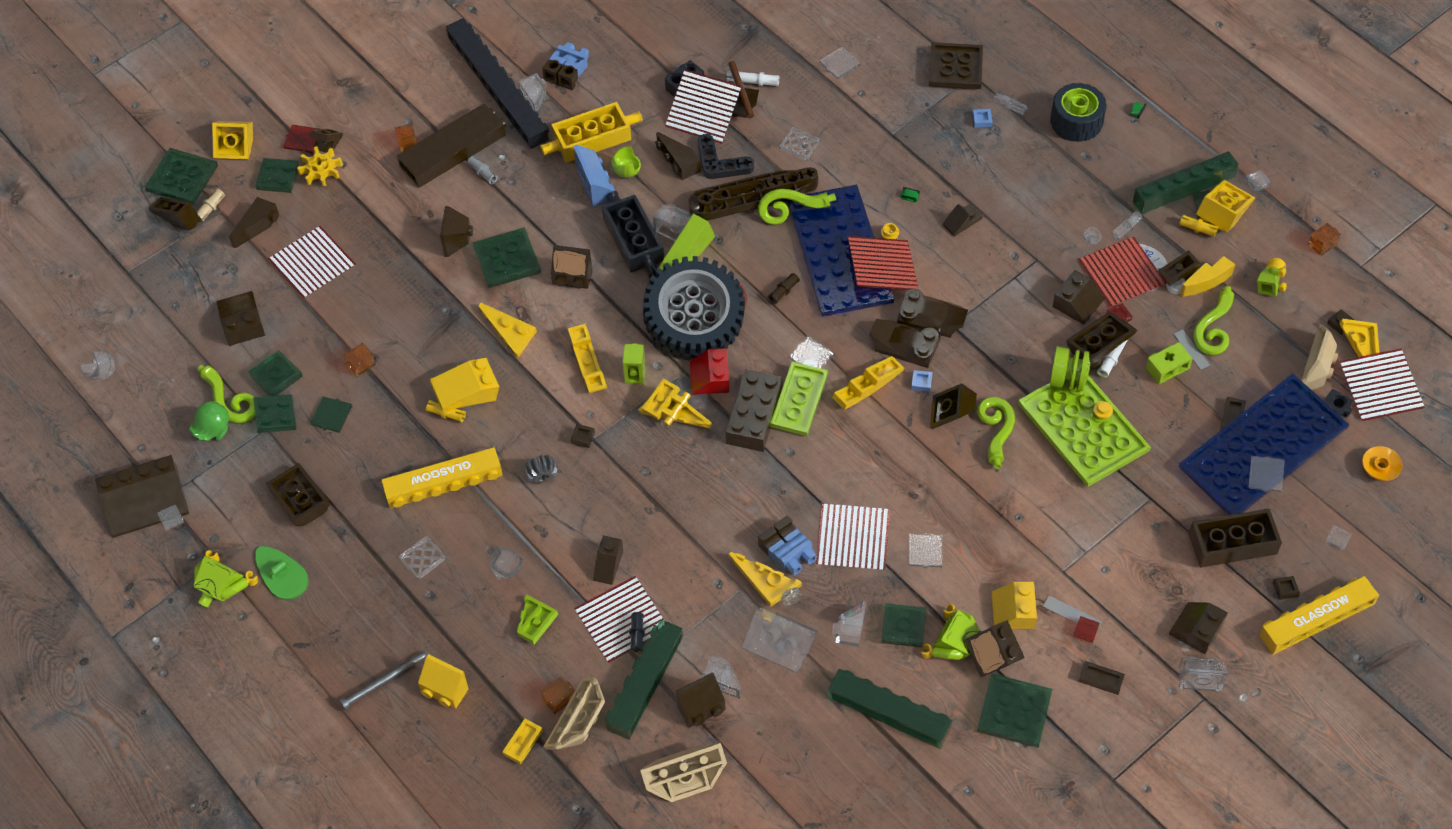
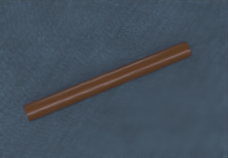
[728,61,754,119]

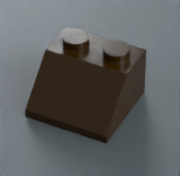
[1052,270,1104,325]
[1169,602,1228,654]
[676,672,726,728]

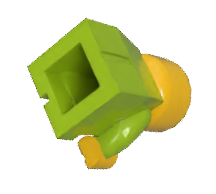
[1257,258,1287,297]

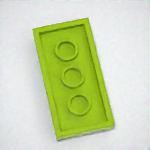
[770,361,828,436]

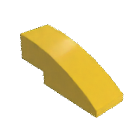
[1180,256,1235,297]

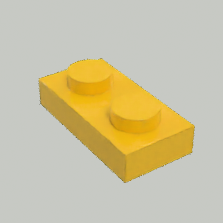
[502,719,543,765]

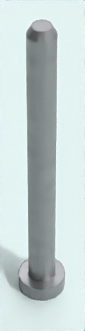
[338,651,428,711]

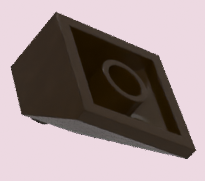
[440,206,473,257]
[930,383,977,429]

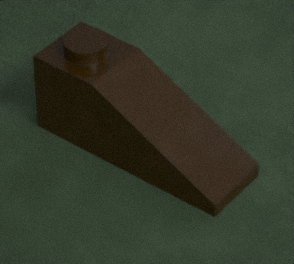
[149,197,201,230]
[229,197,279,248]

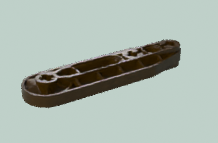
[688,167,819,220]

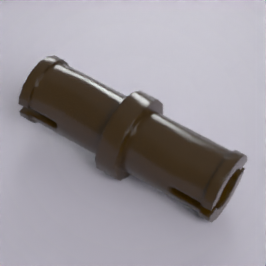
[768,273,800,304]

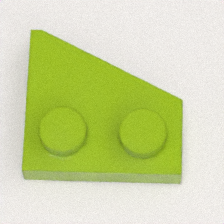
[517,595,558,645]

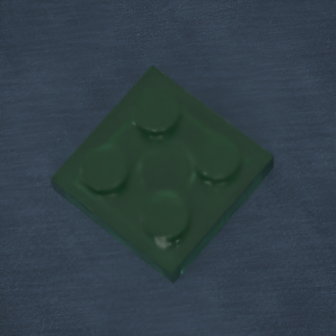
[255,158,299,193]
[249,350,303,398]
[253,394,296,433]
[881,603,926,647]

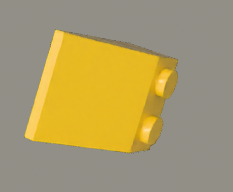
[1196,180,1255,232]
[430,358,499,411]

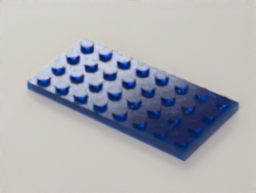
[787,184,894,317]
[1178,373,1349,515]

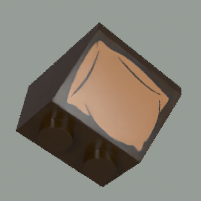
[551,245,593,289]
[964,620,1025,677]

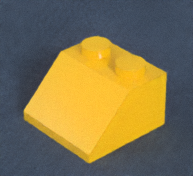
[212,121,253,159]
[991,582,1037,629]
[418,654,469,709]

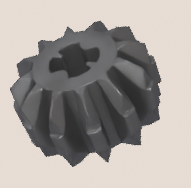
[524,455,557,484]

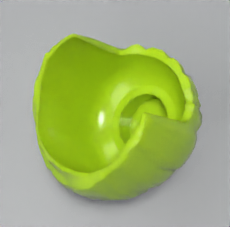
[611,147,641,178]

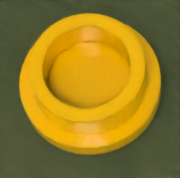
[881,223,899,240]
[1093,401,1113,420]

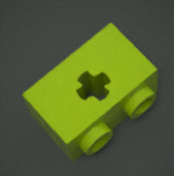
[1146,342,1193,384]
[623,343,646,385]

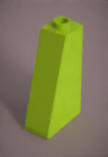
[659,214,715,271]

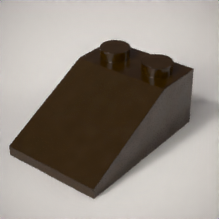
[217,291,265,346]

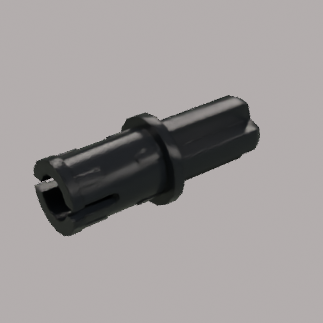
[629,612,645,652]

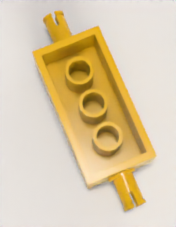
[540,102,643,163]

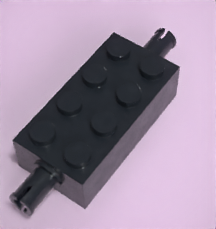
[602,191,664,278]

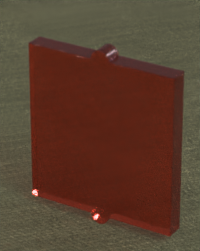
[283,124,319,153]

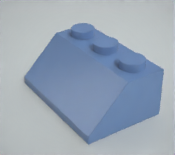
[573,145,615,207]

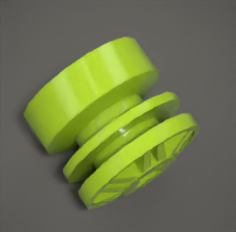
[1050,346,1090,391]

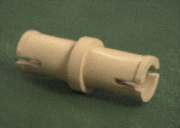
[197,189,225,222]

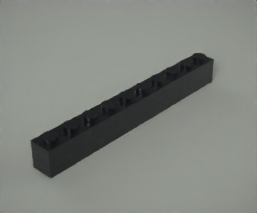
[446,18,550,149]

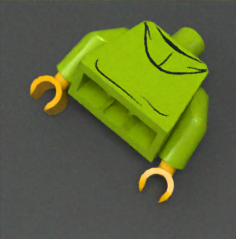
[194,550,258,608]
[920,604,981,660]

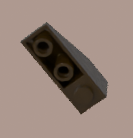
[655,132,701,180]

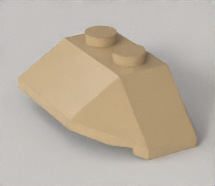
[1297,324,1338,395]
[543,677,605,750]
[640,743,727,802]

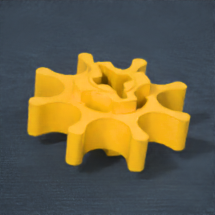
[297,147,343,186]

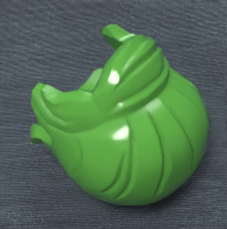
[189,401,229,441]

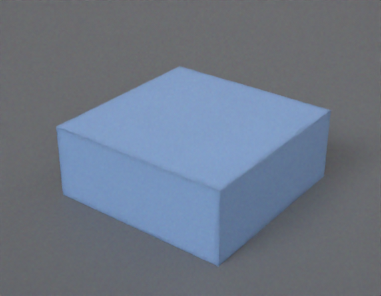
[972,109,992,128]
[911,370,933,392]

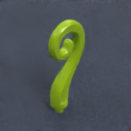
[758,189,836,225]
[1193,286,1234,356]
[197,365,259,424]
[977,397,1015,469]

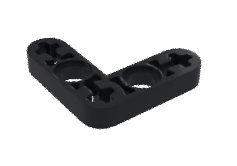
[698,134,754,179]

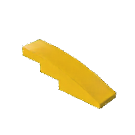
[832,356,904,410]

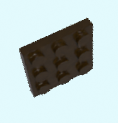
[929,42,983,89]

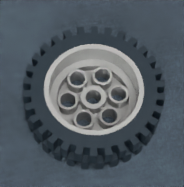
[643,256,745,360]

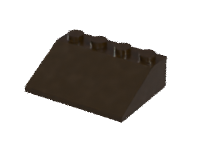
[95,455,189,538]

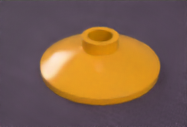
[1362,446,1403,481]

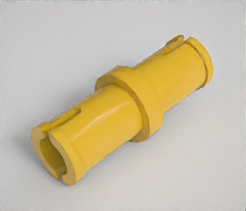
[1180,215,1218,237]
[426,400,466,423]

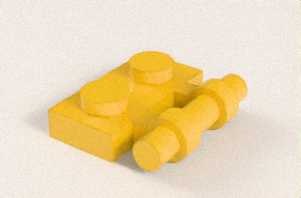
[642,378,691,426]

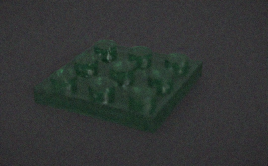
[145,148,218,205]
[473,227,541,288]
[977,674,1052,748]

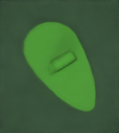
[256,546,309,600]

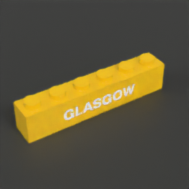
[382,447,503,508]
[1259,576,1379,655]

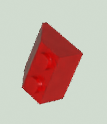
[690,349,730,395]

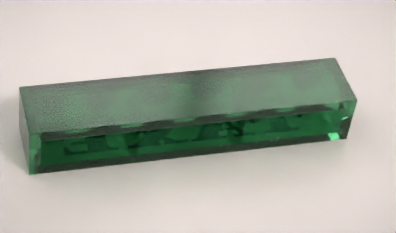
[1132,151,1238,214]
[605,619,683,740]
[828,669,952,749]

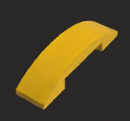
[568,323,607,393]

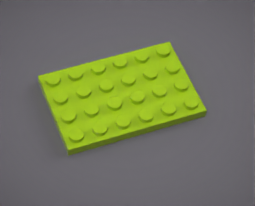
[1018,375,1151,487]

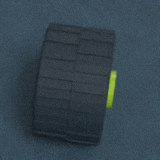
[1050,83,1107,142]

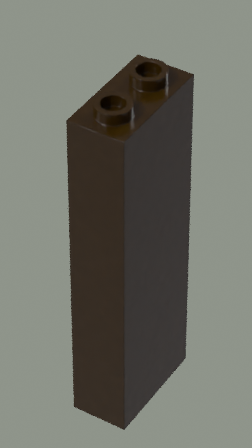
[397,103,506,188]

